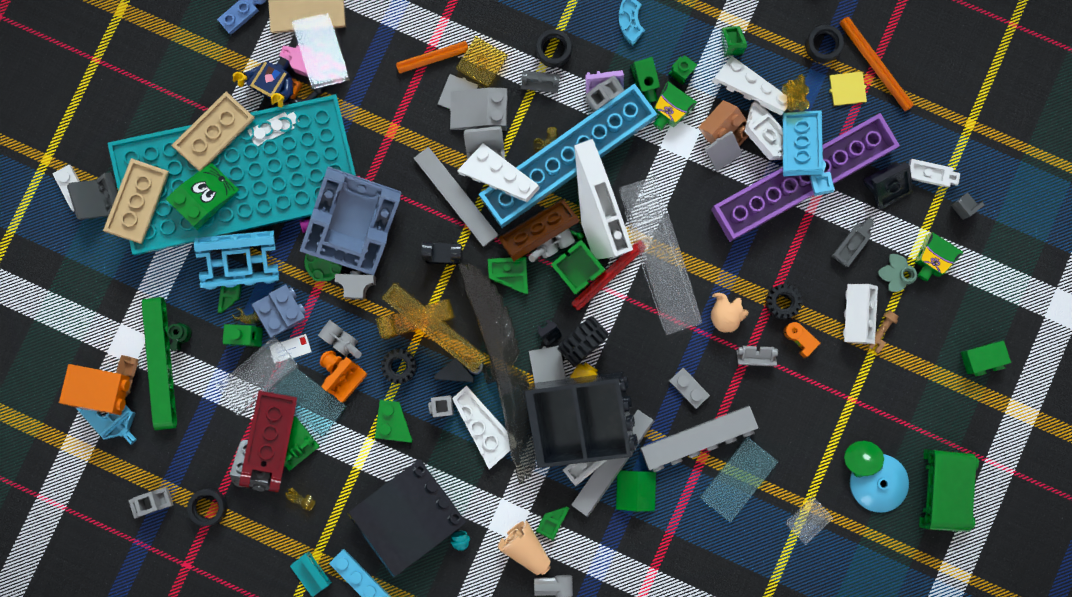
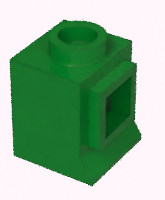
[668,55,697,85]

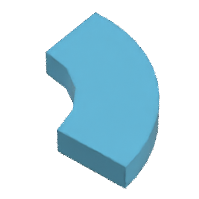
[619,0,645,46]

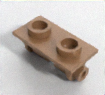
[116,355,139,397]

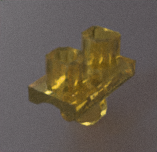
[782,74,810,112]

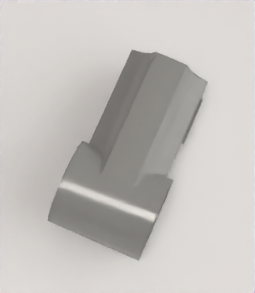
[534,575,573,597]

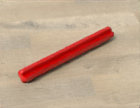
[571,240,646,310]

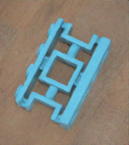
[194,231,279,289]

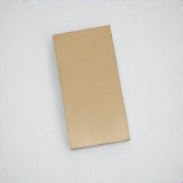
[268,0,346,33]
[171,92,255,171]
[103,158,170,244]

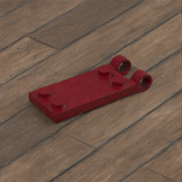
[239,391,297,492]

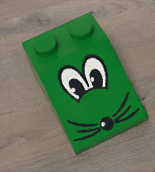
[166,163,240,230]

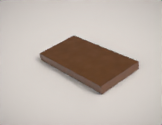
[498,199,580,261]

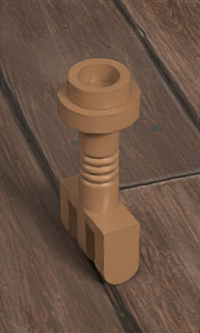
[864,310,899,354]

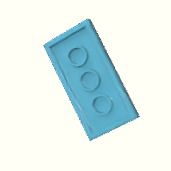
[783,110,823,176]

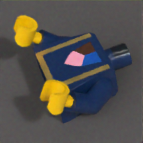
[233,57,293,107]

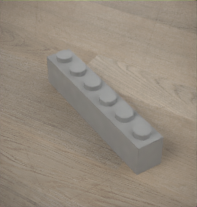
[640,406,758,472]

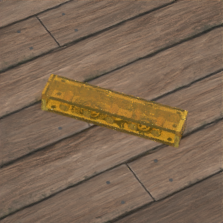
[382,282,486,373]

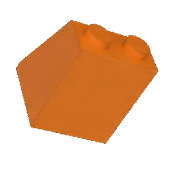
[59,364,130,415]

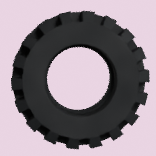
[558,317,609,366]

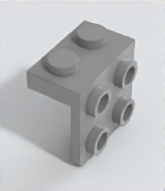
[464,126,505,160]

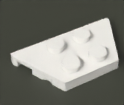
[744,100,783,160]

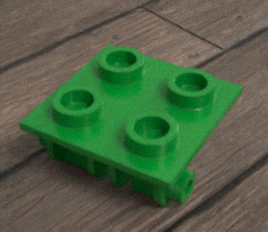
[284,416,320,471]

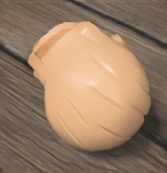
[711,293,749,332]

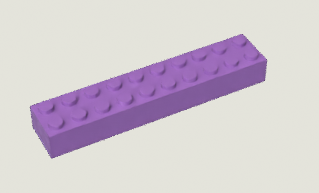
[711,113,900,242]

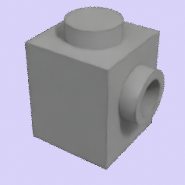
[428,396,454,417]

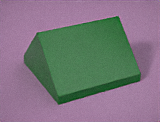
[616,470,656,512]

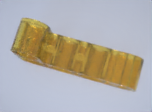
[375,299,455,340]

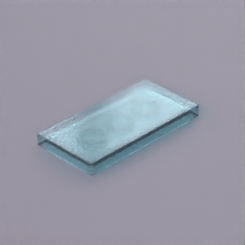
[262,360,347,437]
[699,437,778,523]

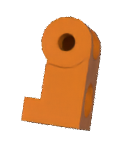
[784,322,820,358]

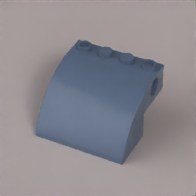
[300,167,401,275]

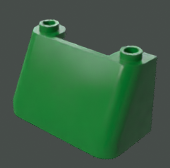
[919,449,979,532]

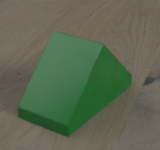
[721,26,747,57]

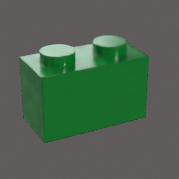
[961,341,1011,377]

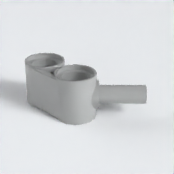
[529,228,575,262]
[318,320,362,358]

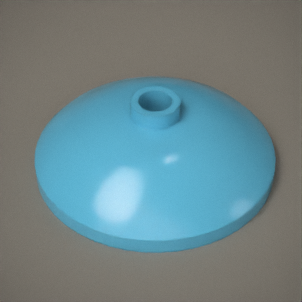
[850,454,909,512]

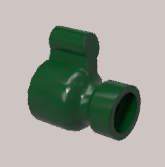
[167,323,192,352]

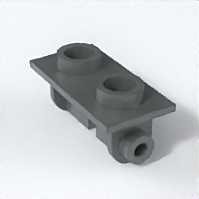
[521,70,560,93]

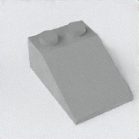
[450,88,508,131]

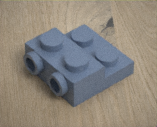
[251,285,306,339]

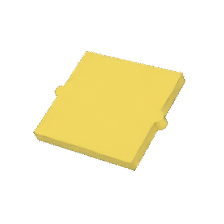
[829,72,867,106]

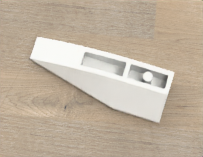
[574,139,633,259]

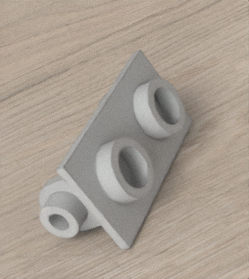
[736,345,778,366]

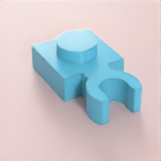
[810,160,835,196]

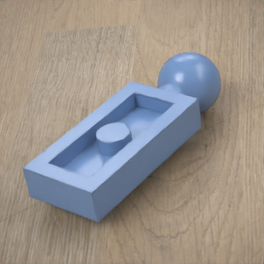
[217,0,266,35]

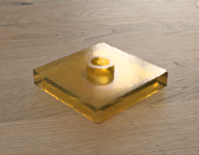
[456,36,508,88]

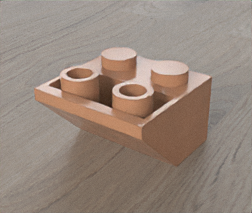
[698,100,749,146]

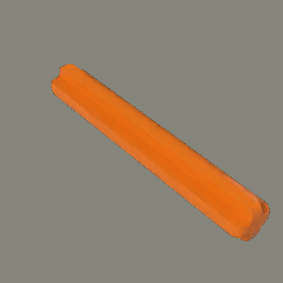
[396,41,469,73]

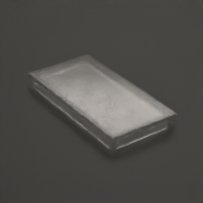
[292,13,349,89]
[216,336,298,416]

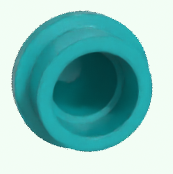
[450,531,470,551]

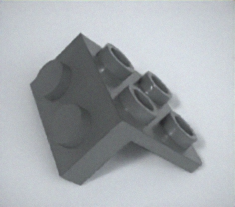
[67,172,118,220]
[229,440,271,491]

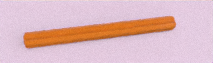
[840,17,914,111]

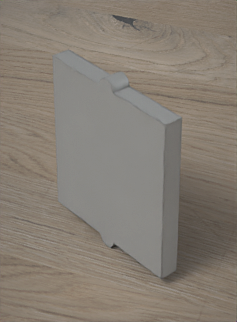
[438,74,479,111]
[705,131,743,171]
[529,346,566,383]

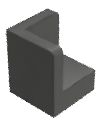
[951,192,984,220]

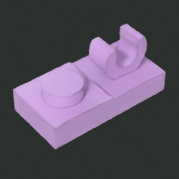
[585,70,624,94]

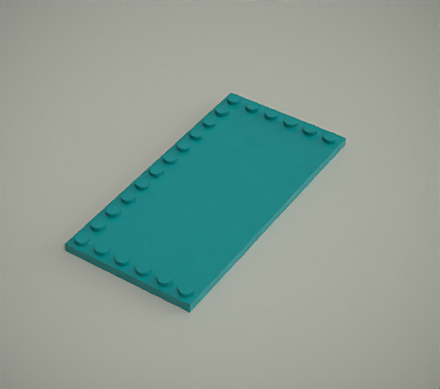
[108,94,356,256]

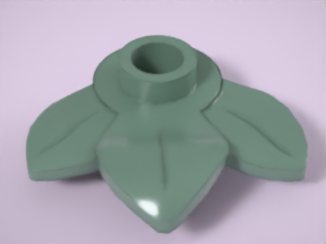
[878,254,917,292]

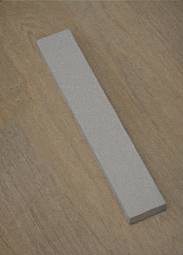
[414,147,498,247]
[572,410,655,517]

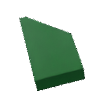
[218,284,242,313]
[536,506,569,540]

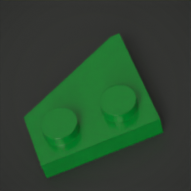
[488,257,528,294]
[375,400,413,443]

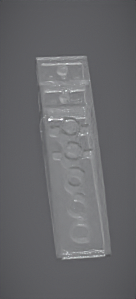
[618,176,702,335]

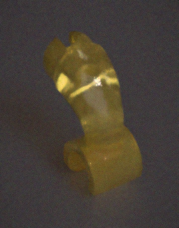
[533,127,558,152]
[232,308,260,324]
[285,488,315,511]

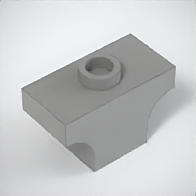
[585,76,625,112]
[335,271,376,300]
[129,487,173,519]

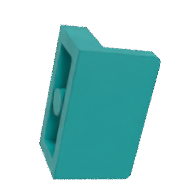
[290,552,332,597]

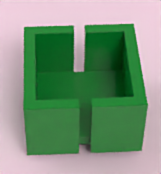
[551,240,606,295]

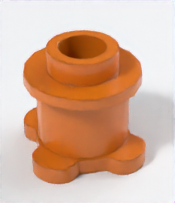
[320,351,342,375]

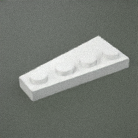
[712,56,792,115]
[457,143,540,202]
[452,386,518,469]

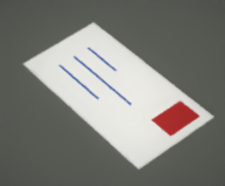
[270,334,311,364]

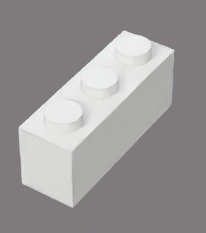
[843,284,878,344]

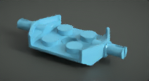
[76,404,137,445]

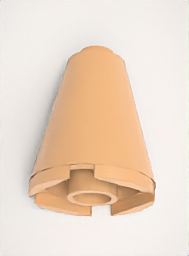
[498,521,551,575]

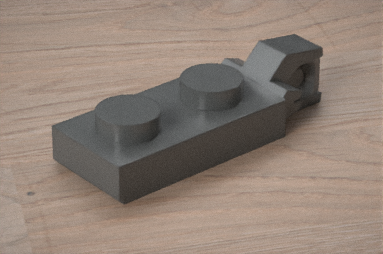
[832,218,875,268]

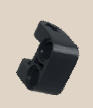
[422,242,462,265]

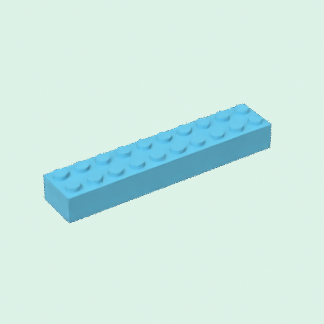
[479,84,657,228]

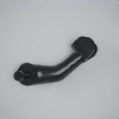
[284,83,326,105]

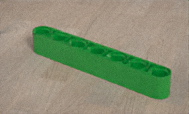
[142,297,177,430]

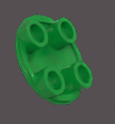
[304,254,342,282]
[844,441,884,478]

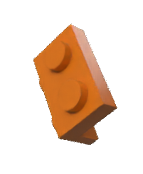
[321,357,367,403]

